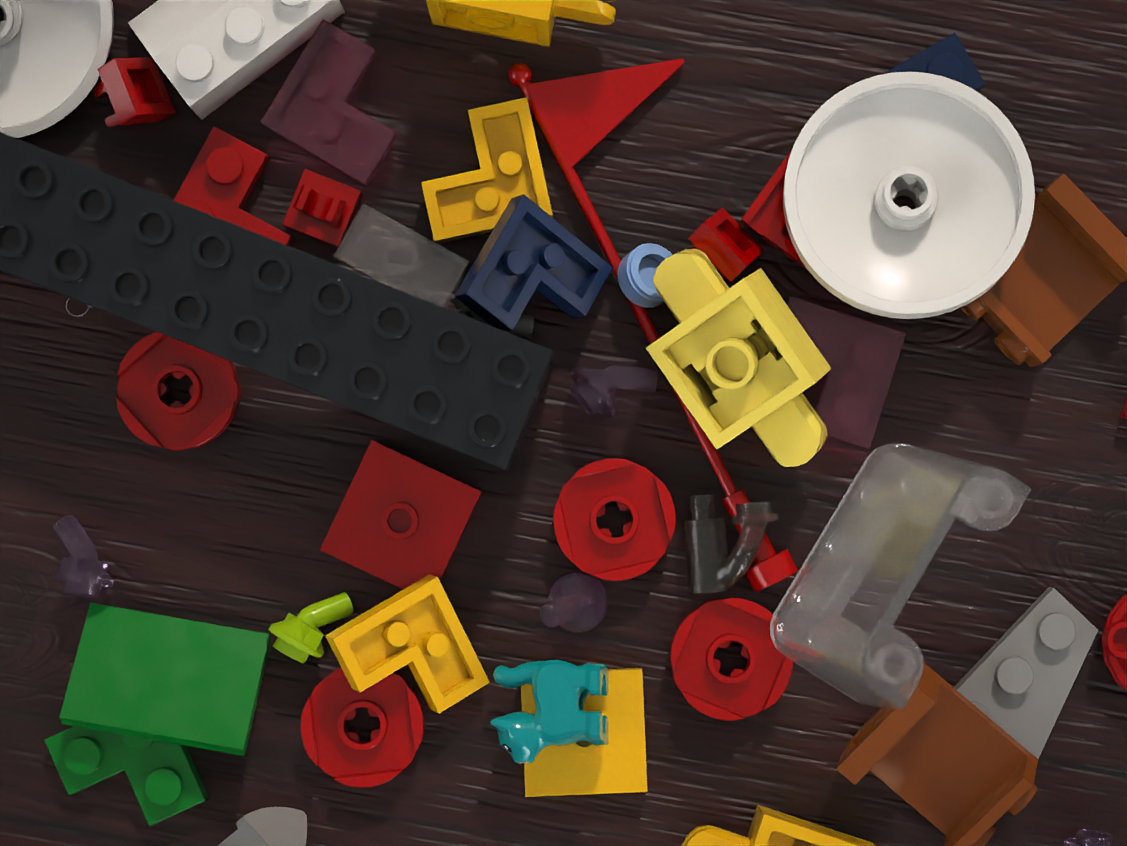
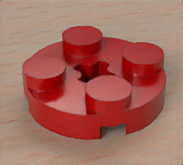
[116,332,242,451]
[553,458,676,581]
[669,597,793,721]
[301,667,425,788]

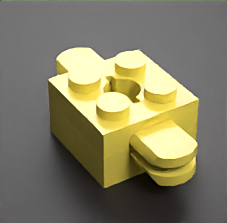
[646,249,832,467]

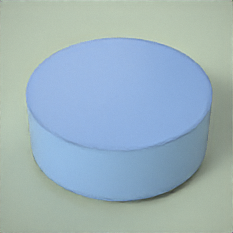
[617,243,673,308]

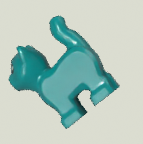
[490,660,609,764]

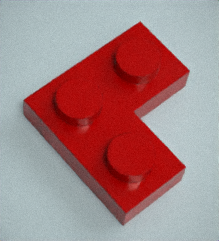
[174,126,294,246]

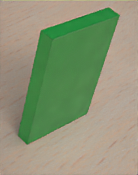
[59,603,271,756]

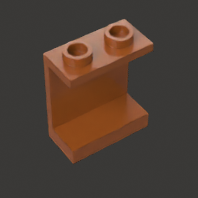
[960,173,1127,367]
[836,663,1038,846]

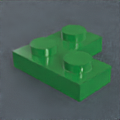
[44,726,209,826]

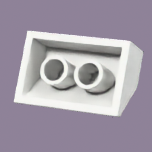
[128,0,345,120]

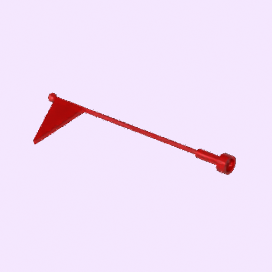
[508,58,798,592]

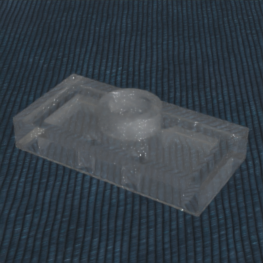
[334,203,470,308]

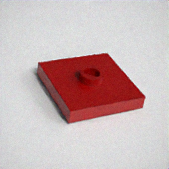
[320,440,482,589]

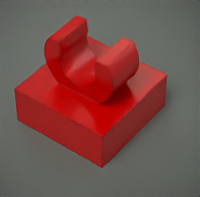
[93,57,175,127]
[282,169,363,249]
[688,207,764,282]

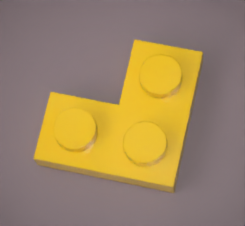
[421,97,553,244]
[325,574,490,714]

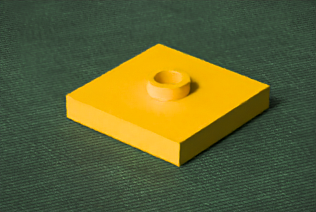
[521,668,648,797]

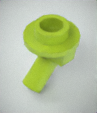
[268,592,353,664]

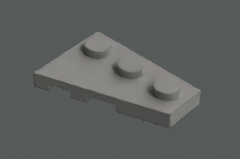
[953,587,1098,759]

